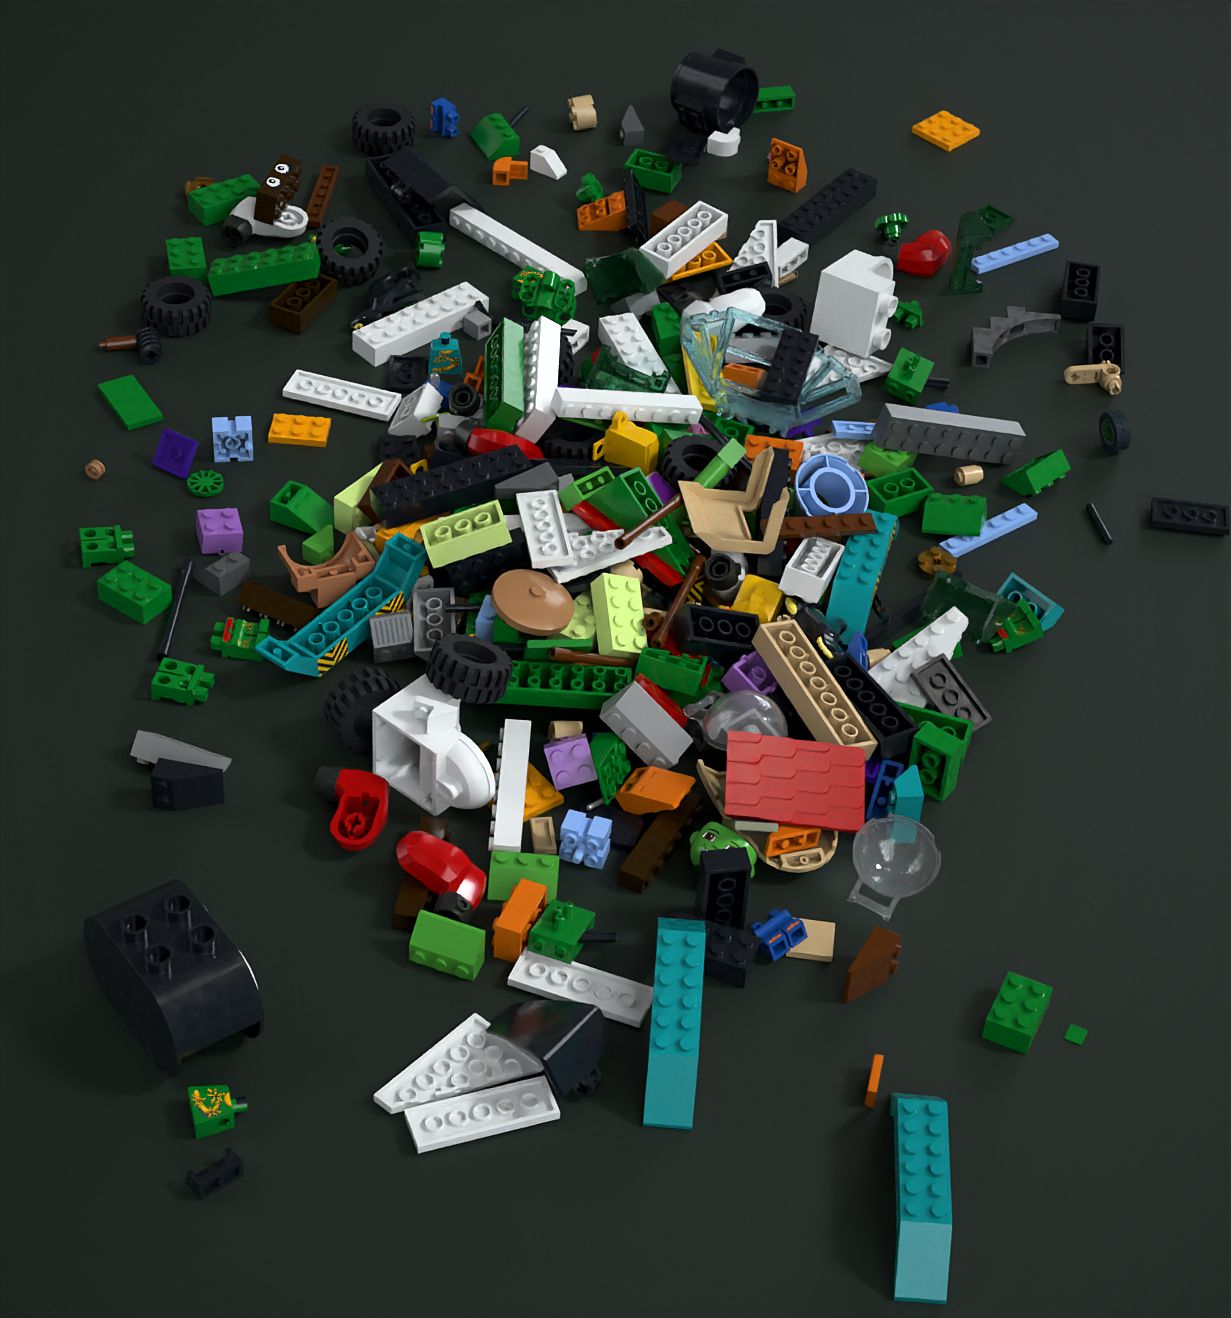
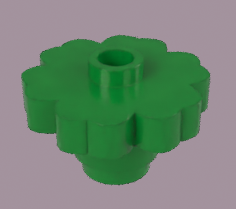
[576,173,606,203]
[874,214,909,241]

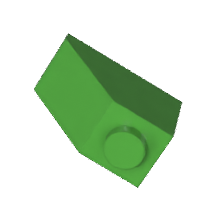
[302,524,334,565]

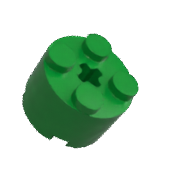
[415,231,445,268]

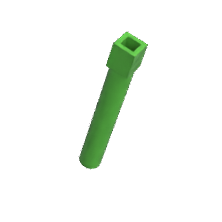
[670,438,747,526]

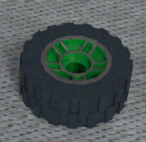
[1099,409,1131,452]

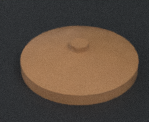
[491,569,574,636]

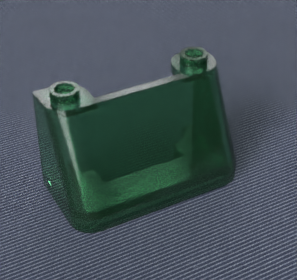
[949,211,992,295]
[580,247,666,305]
[586,344,672,394]
[917,569,1017,646]

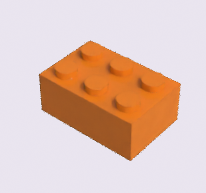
[740,434,804,485]
[491,878,547,964]

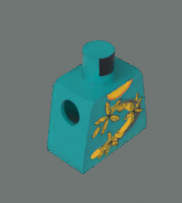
[427,332,463,374]

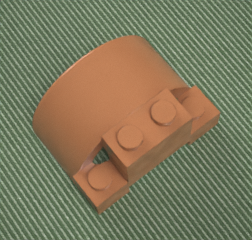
[278,531,376,608]

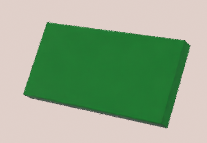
[97,375,163,431]

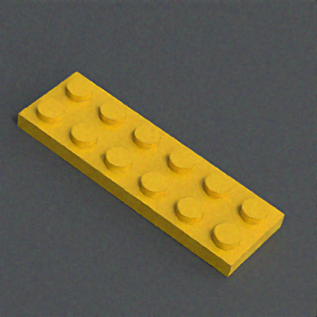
[680,329,728,414]

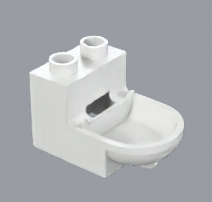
[810,250,898,358]
[372,673,495,817]

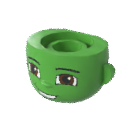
[690,821,758,878]

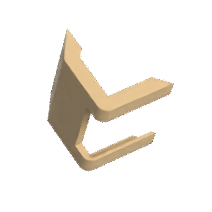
[678,446,790,554]

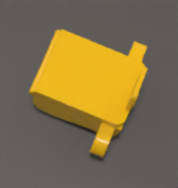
[592,411,659,477]
[717,574,787,624]

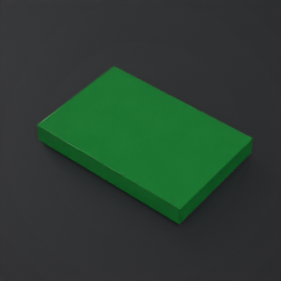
[523,638,592,662]

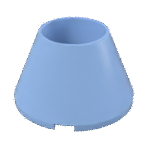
[793,454,869,517]

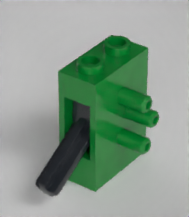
[882,348,950,405]
[527,899,617,965]

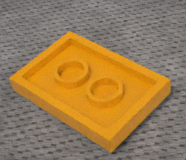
[268,414,331,447]

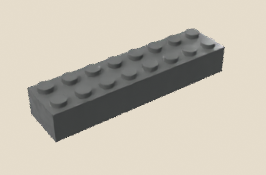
[871,403,1026,465]

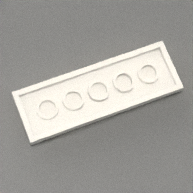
[283,369,401,421]
[516,490,574,569]
[507,946,653,1028]
[404,1075,560,1153]

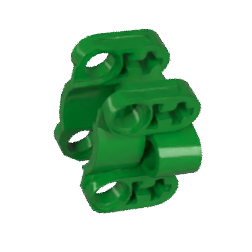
[519,271,577,327]

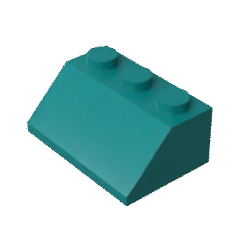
[988,572,1065,632]
[883,765,924,844]

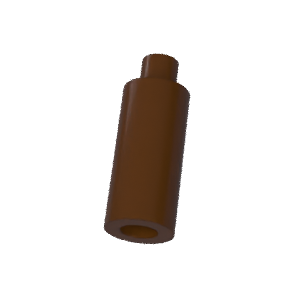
[99,335,137,351]
[642,612,662,631]

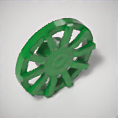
[187,470,224,497]

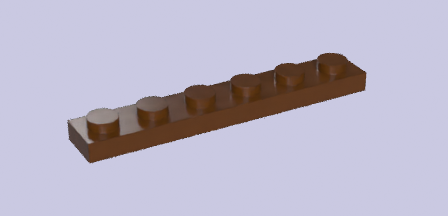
[306,165,340,228]
[759,513,877,540]

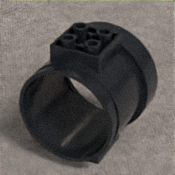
[670,48,759,134]

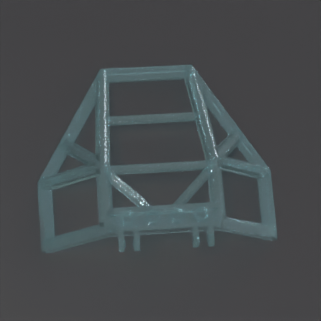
[679,306,862,438]

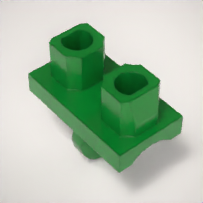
[891,300,924,330]

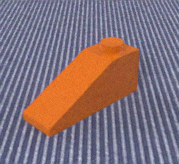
[763,824,821,858]

